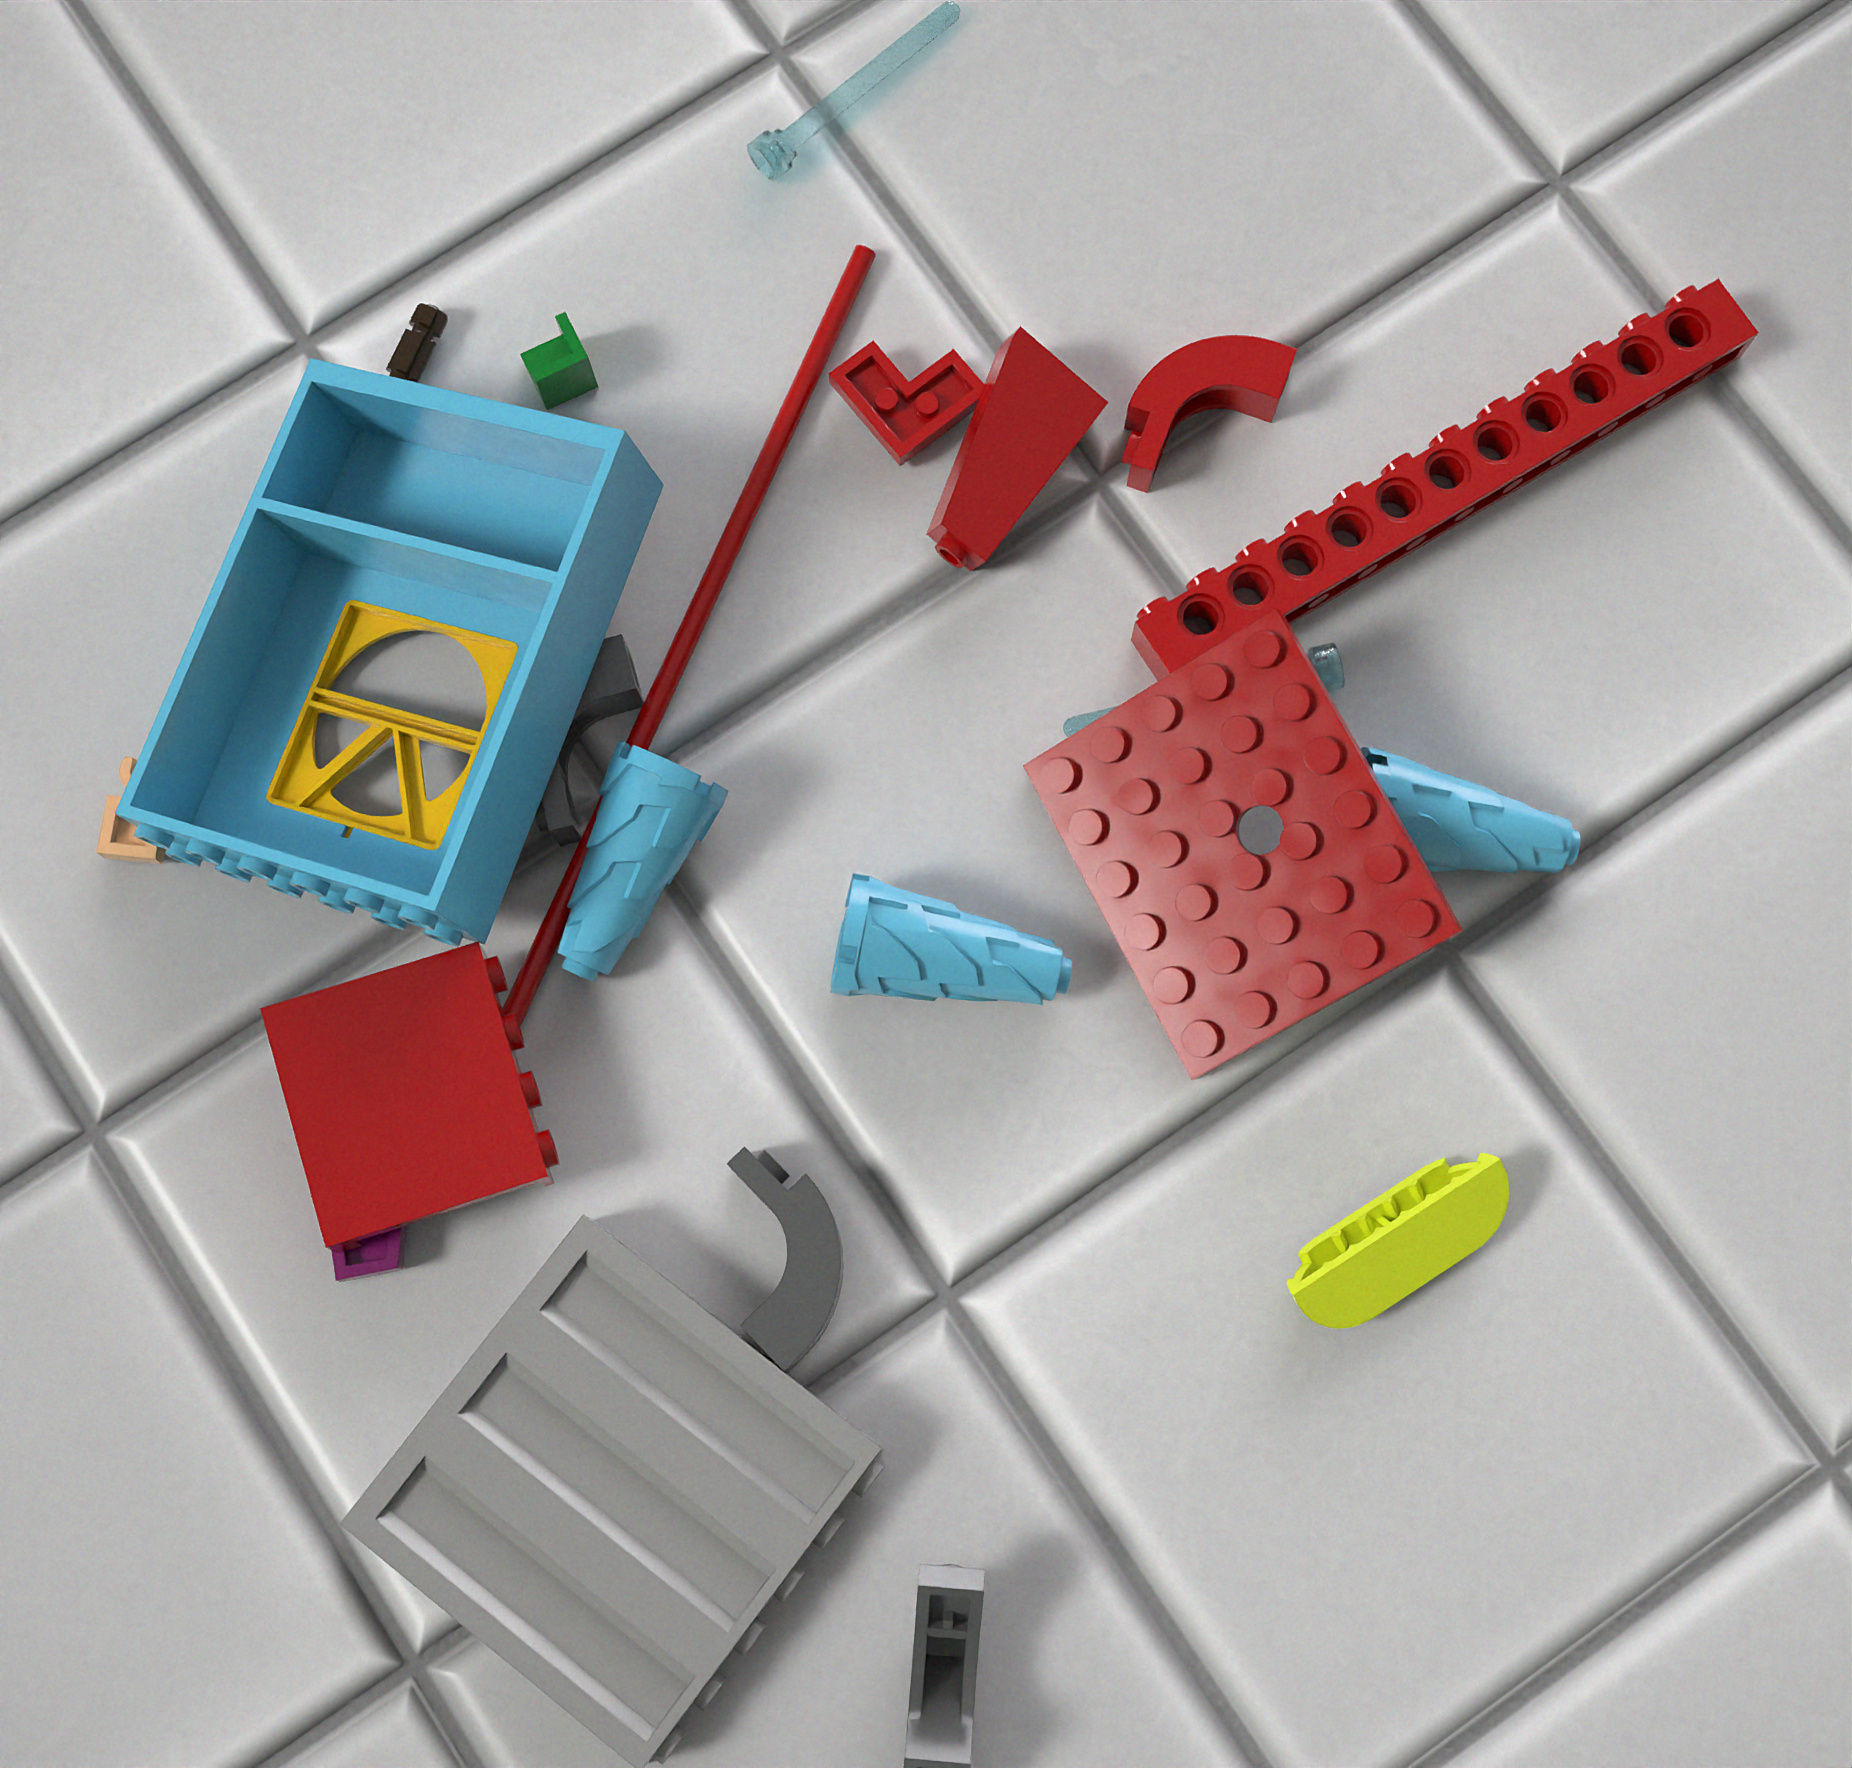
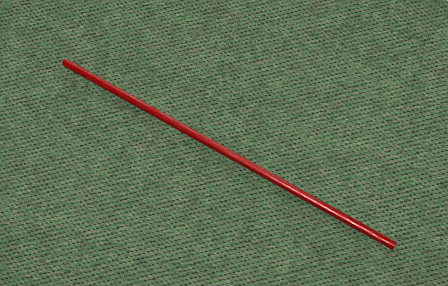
[502,245,876,1027]

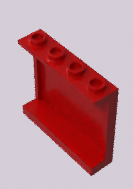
[260,942,560,1253]

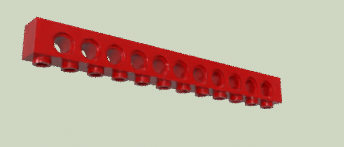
[1131,278,1759,681]

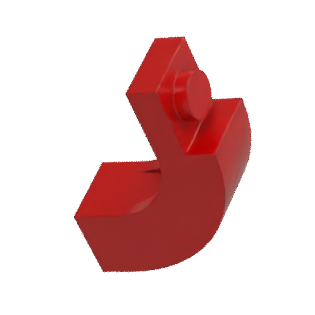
[1121,335,1297,493]

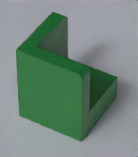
[520,312,598,410]

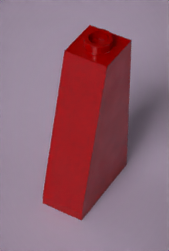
[926,326,1109,571]

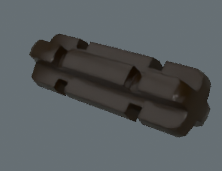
[386,303,448,383]

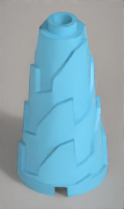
[557,741,729,982]
[1361,747,1580,873]
[830,873,1072,1005]

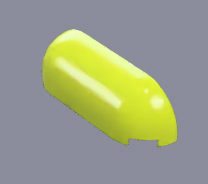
[1286,1153,1510,1329]

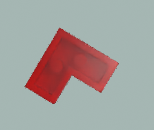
[828,340,984,466]

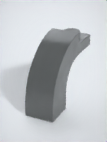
[535,634,644,847]
[727,1146,844,1373]
[904,1564,985,1768]

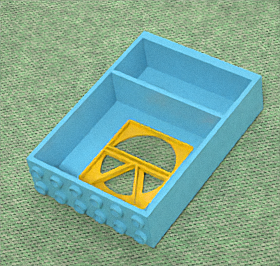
[115,358,664,947]

